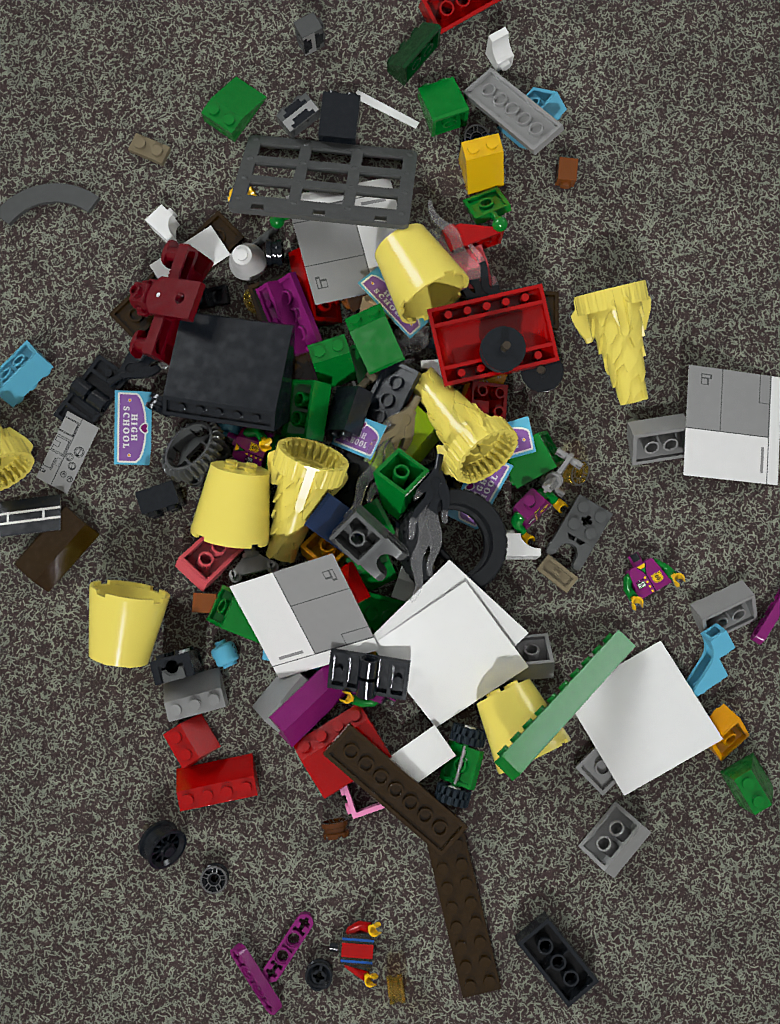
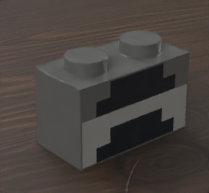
[293,12,326,56]
[276,92,320,139]

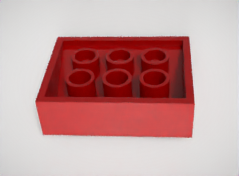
[293,705,392,799]

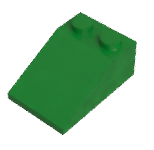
[201,76,267,142]

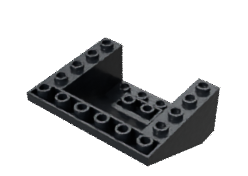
[163,312,295,431]

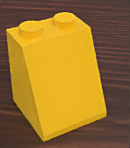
[458,133,504,195]

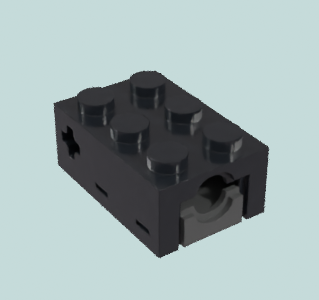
[149,646,205,686]

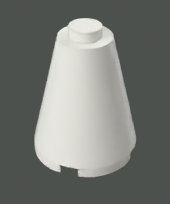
[229,243,267,281]

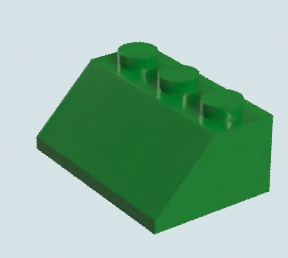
[281,379,332,442]

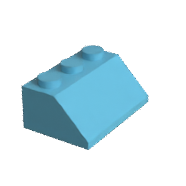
[497,87,567,149]
[0,340,53,407]

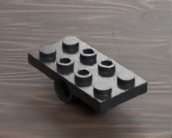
[53,354,130,425]
[327,648,411,700]

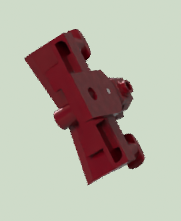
[129,240,214,365]

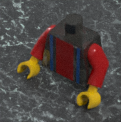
[330,920,382,988]

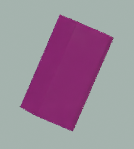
[256,272,323,358]
[269,664,347,747]

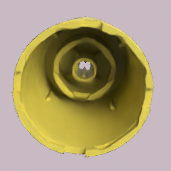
[375,223,469,324]
[190,459,270,549]
[89,580,170,668]
[477,678,571,774]

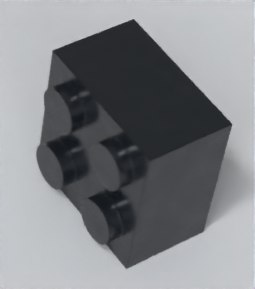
[135,480,186,519]

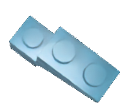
[686,623,735,697]

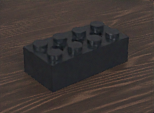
[515,911,599,1008]

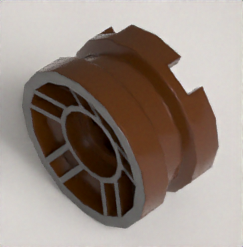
[321,817,350,840]

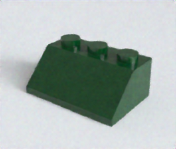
[387,22,441,86]

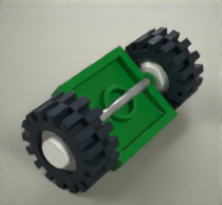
[434,722,486,808]

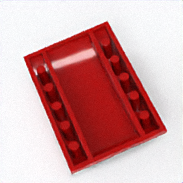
[427,283,559,387]

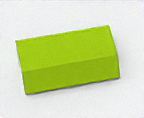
[367,406,440,472]

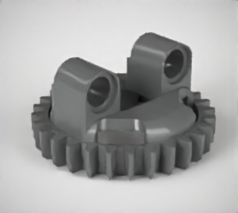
[161,420,231,487]

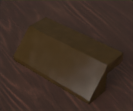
[14,505,100,592]

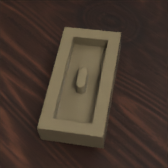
[128,133,171,166]
[536,554,578,593]

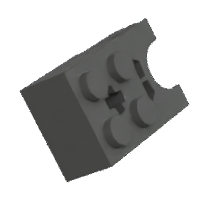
[545,494,613,571]
[329,504,409,581]

